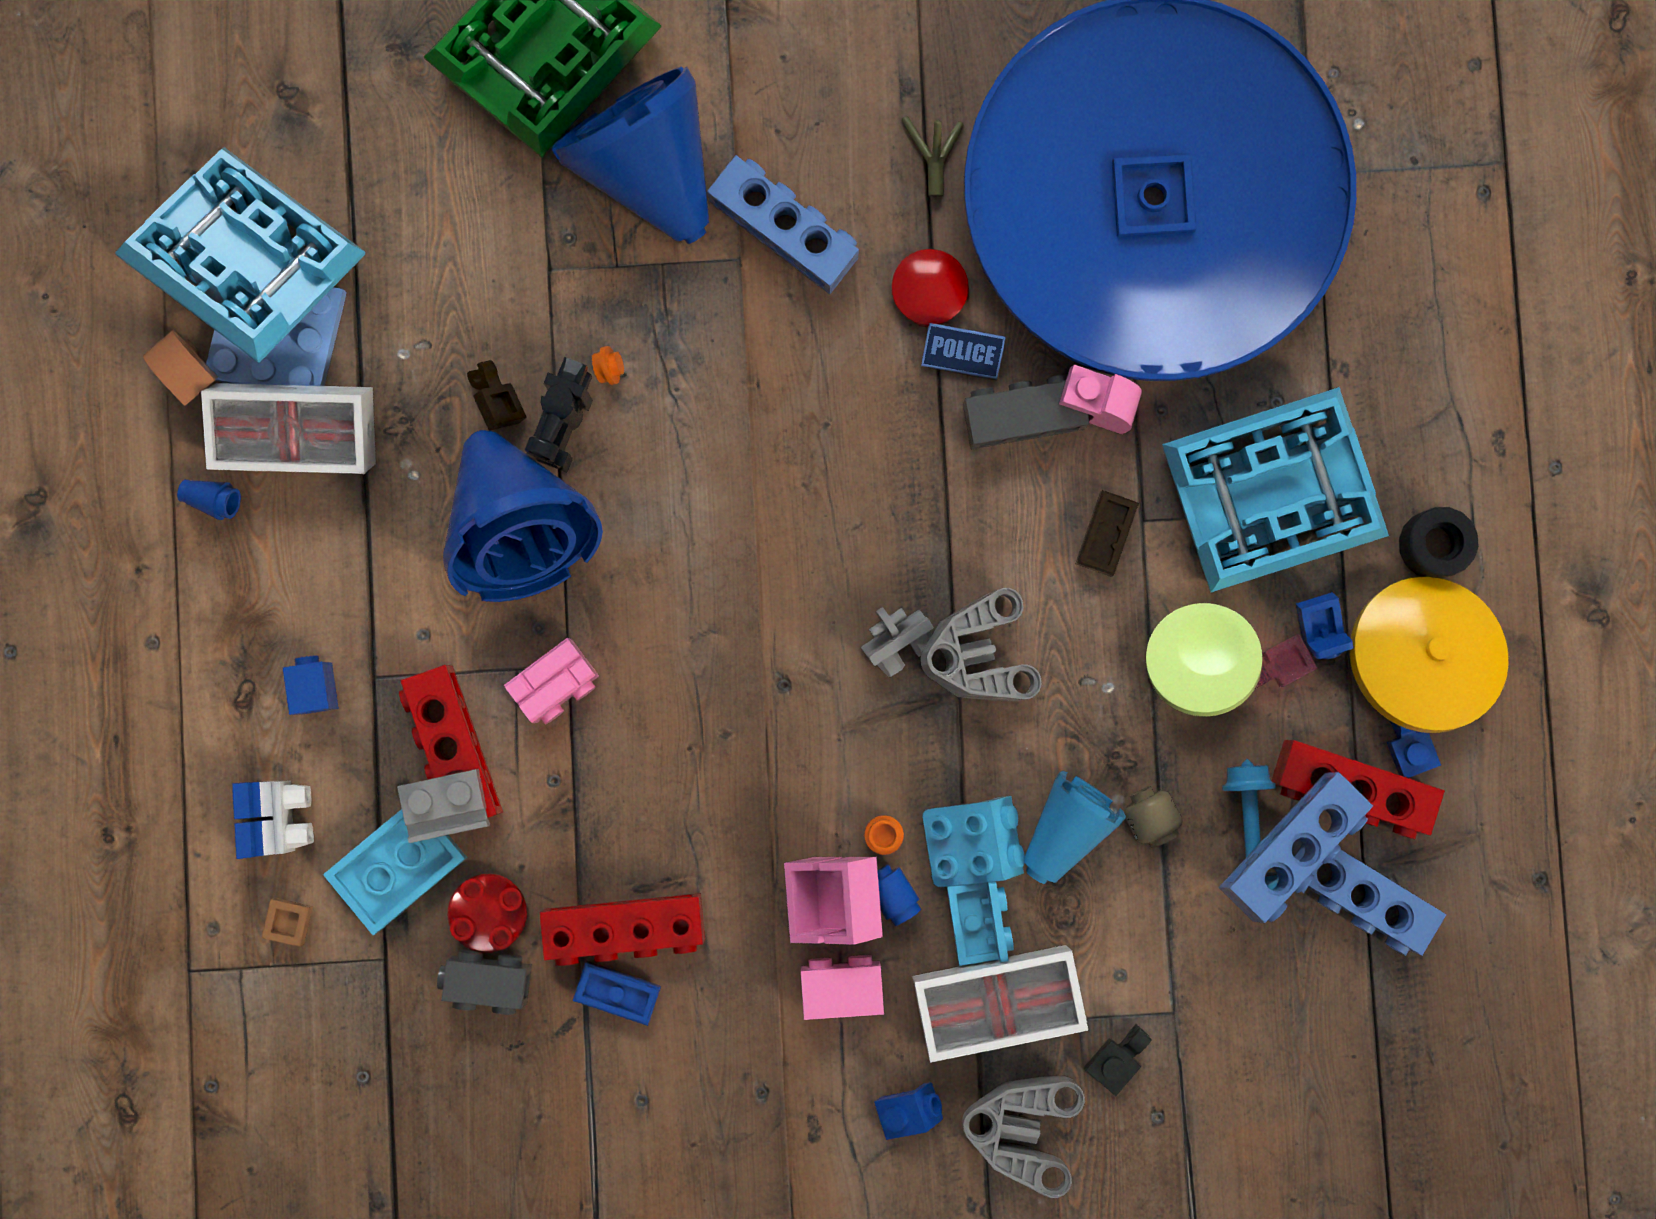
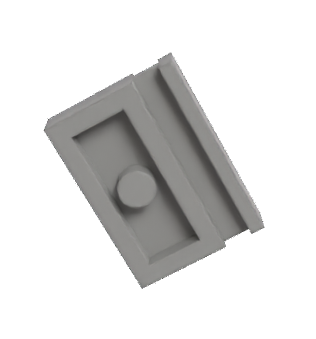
[397,769,490,843]

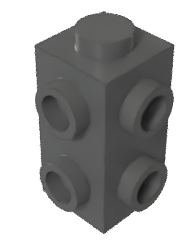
[437,950,532,1015]

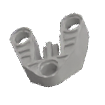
[921,588,1042,702]
[962,1076,1085,1198]

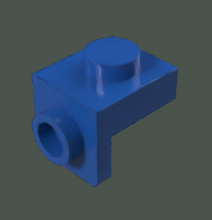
[1296,592,1354,659]
[874,1082,943,1140]

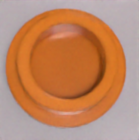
[592,346,624,385]
[864,815,904,855]

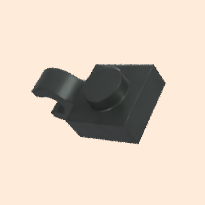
[1084,1024,1152,1096]

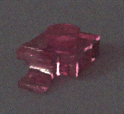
[1255,634,1318,689]

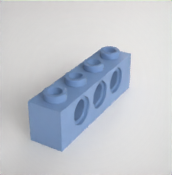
[707,155,859,294]
[1218,772,1373,923]
[1292,839,1446,956]

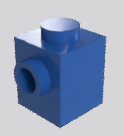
[283,655,339,715]

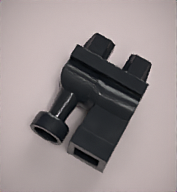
[525,357,593,473]

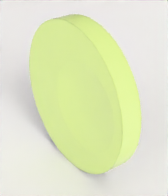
[1146,603,1262,716]

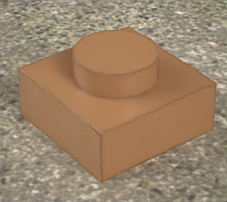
[261,898,313,947]

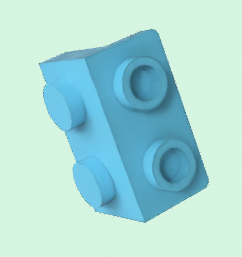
[947,882,1014,966]

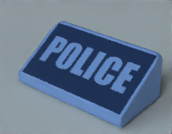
[921,323,1006,380]

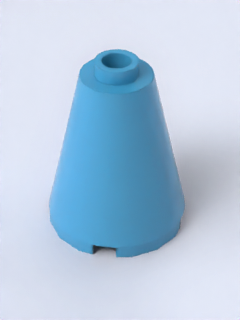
[1024,771,1126,884]

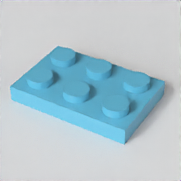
[323,809,468,935]

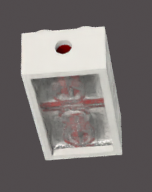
[201,383,376,474]
[912,945,1088,1063]

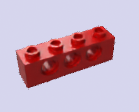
[399,665,503,818]
[1271,740,1445,840]

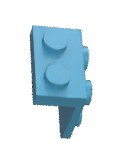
[923,796,1025,887]

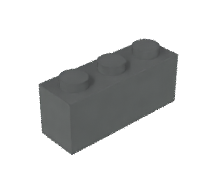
[963,374,1090,450]

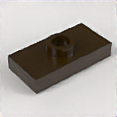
[1075,490,1139,577]

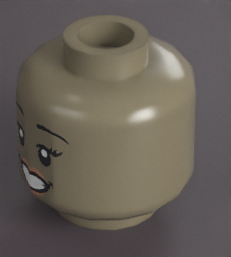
[1124,786,1183,848]

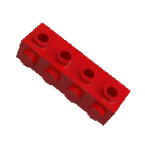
[540,893,705,966]

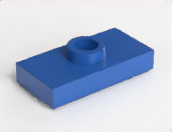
[573,961,661,1026]

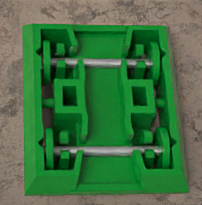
[424,0,661,158]

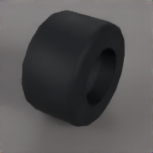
[1399,507,1479,578]

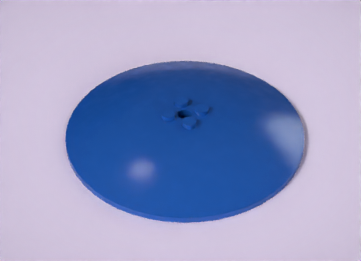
[964,0,1357,381]

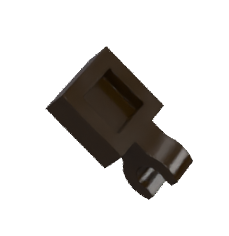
[467,360,527,431]

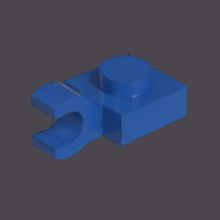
[1386,721,1441,778]

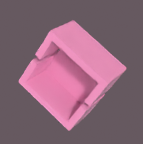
[784,857,883,945]

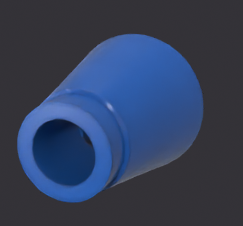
[177,479,241,520]

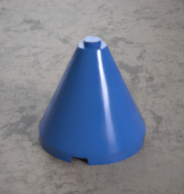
[552,66,709,244]
[443,430,603,602]

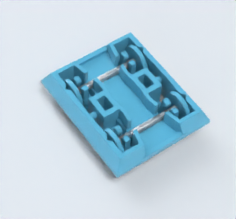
[115,147,365,363]
[1162,387,1389,593]

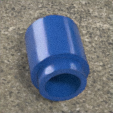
[877,864,921,926]

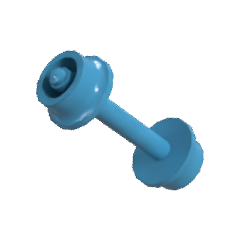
[1222,759,1278,890]

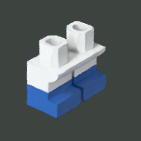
[232,781,314,859]

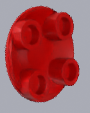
[892,249,969,327]
[447,874,527,953]

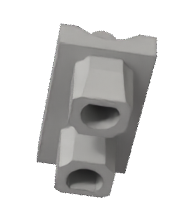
[861,607,934,677]

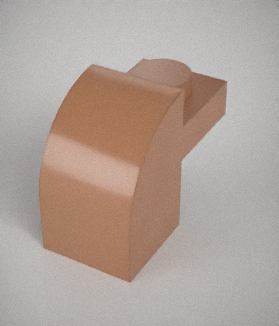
[143,330,218,406]

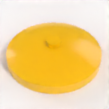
[1349,577,1508,733]

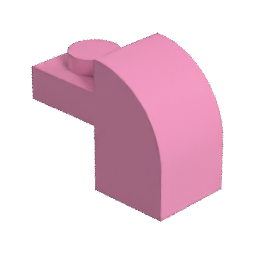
[1059,365,1142,435]

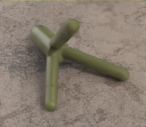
[902,116,963,197]

